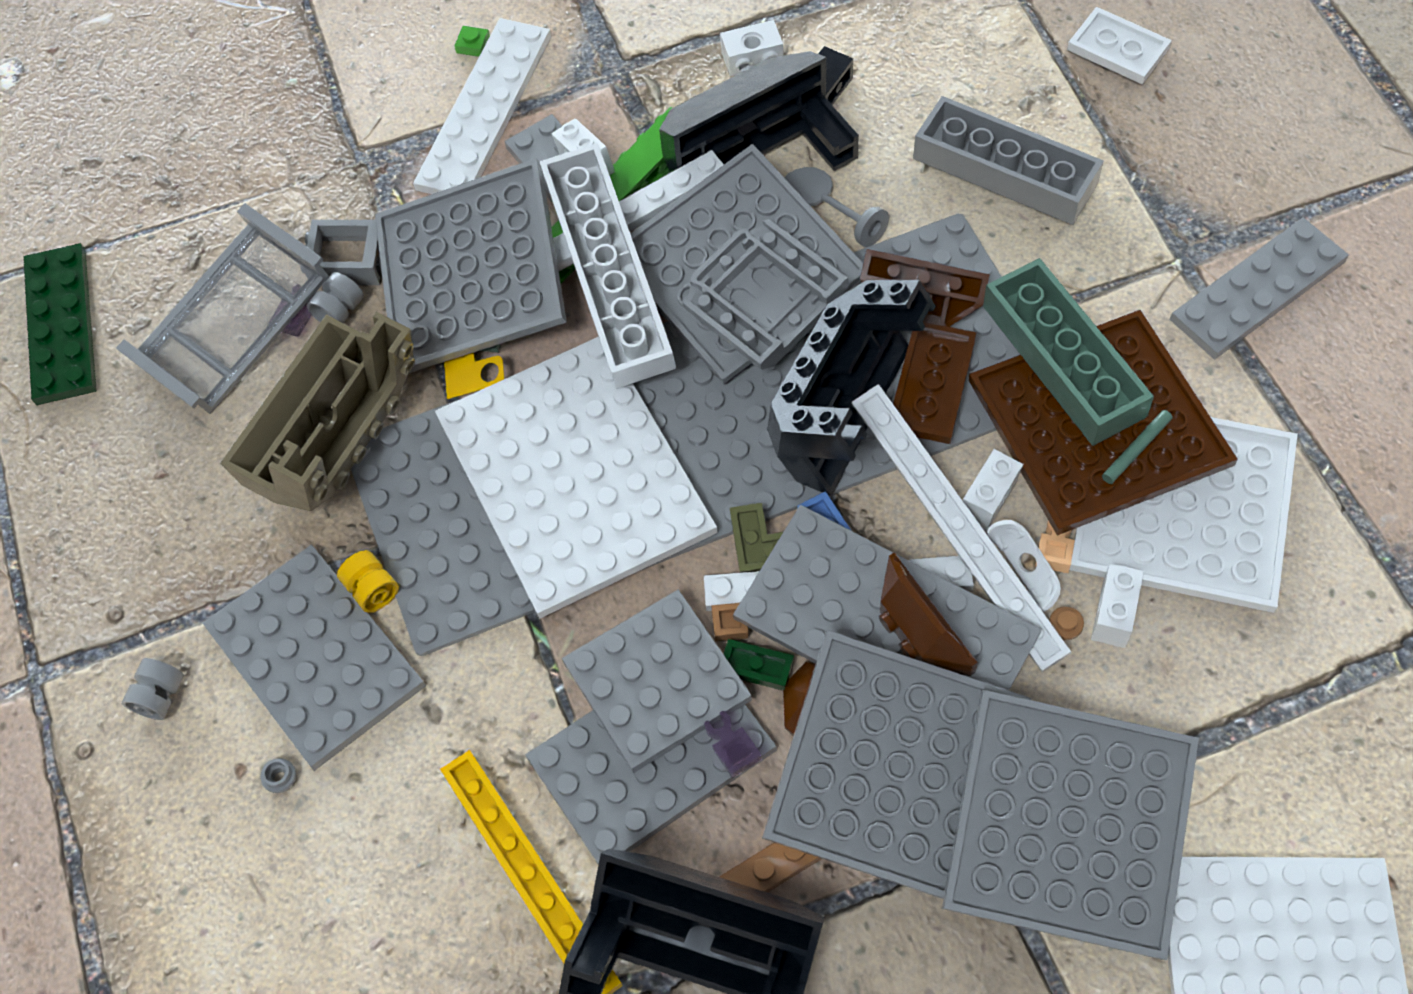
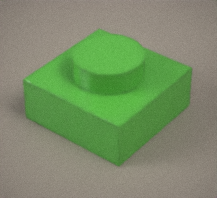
[454,26,490,57]

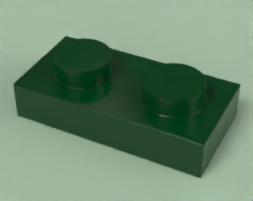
[723,639,794,691]

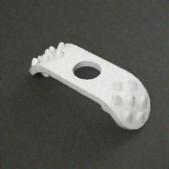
[987,520,1061,612]

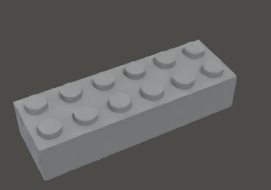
[913,96,1104,225]

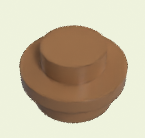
[1049,607,1084,640]

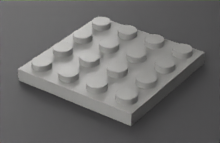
[562,589,752,773]

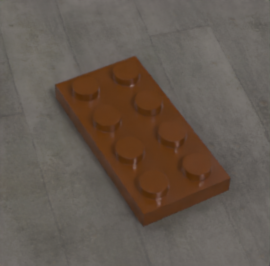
[893,322,977,444]

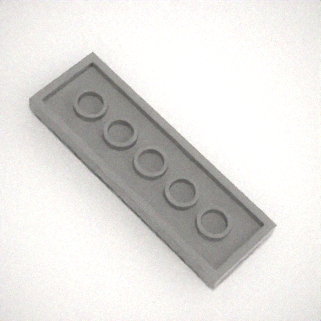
[1170,217,1349,360]

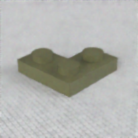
[729,503,783,573]

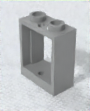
[300,220,382,285]

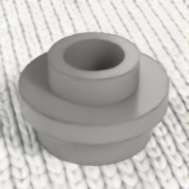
[260,758,296,793]

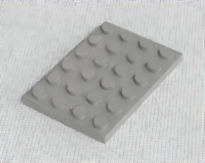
[203,545,426,771]
[525,705,777,864]

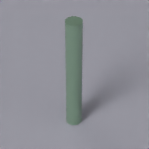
[1102,410,1173,484]

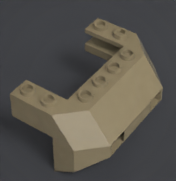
[220,312,415,511]

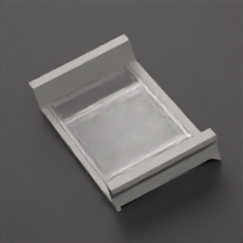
[116,203,329,414]

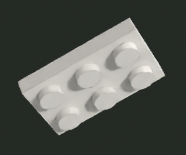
[1067,7,1172,85]

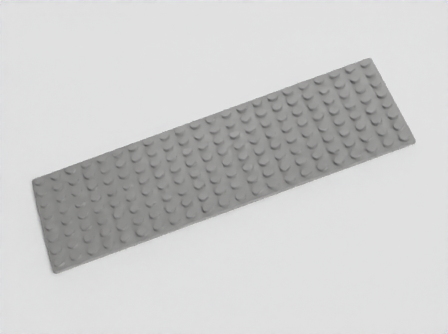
[351,213,1020,656]

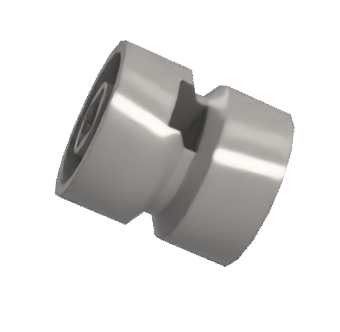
[307,272,364,323]
[122,658,184,720]

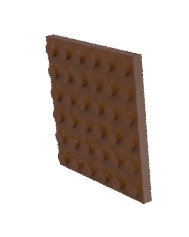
[968,310,1238,536]

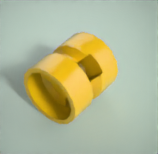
[337,550,399,613]

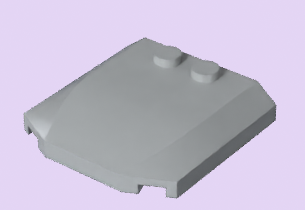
[682,219,849,370]

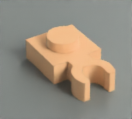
[1035,520,1075,573]

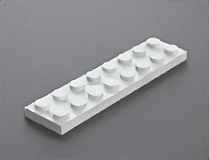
[413,18,551,194]

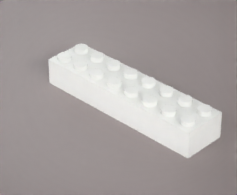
[540,142,676,389]

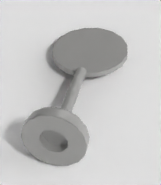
[784,167,889,247]

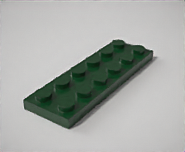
[23,243,97,406]

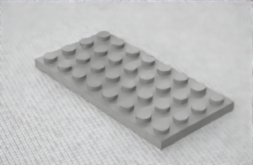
[733,505,1042,690]

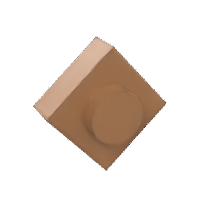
[711,603,749,641]

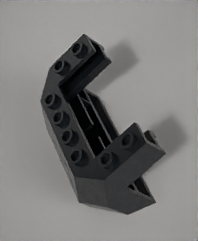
[659,51,859,173]
[767,280,936,496]
[559,849,825,994]

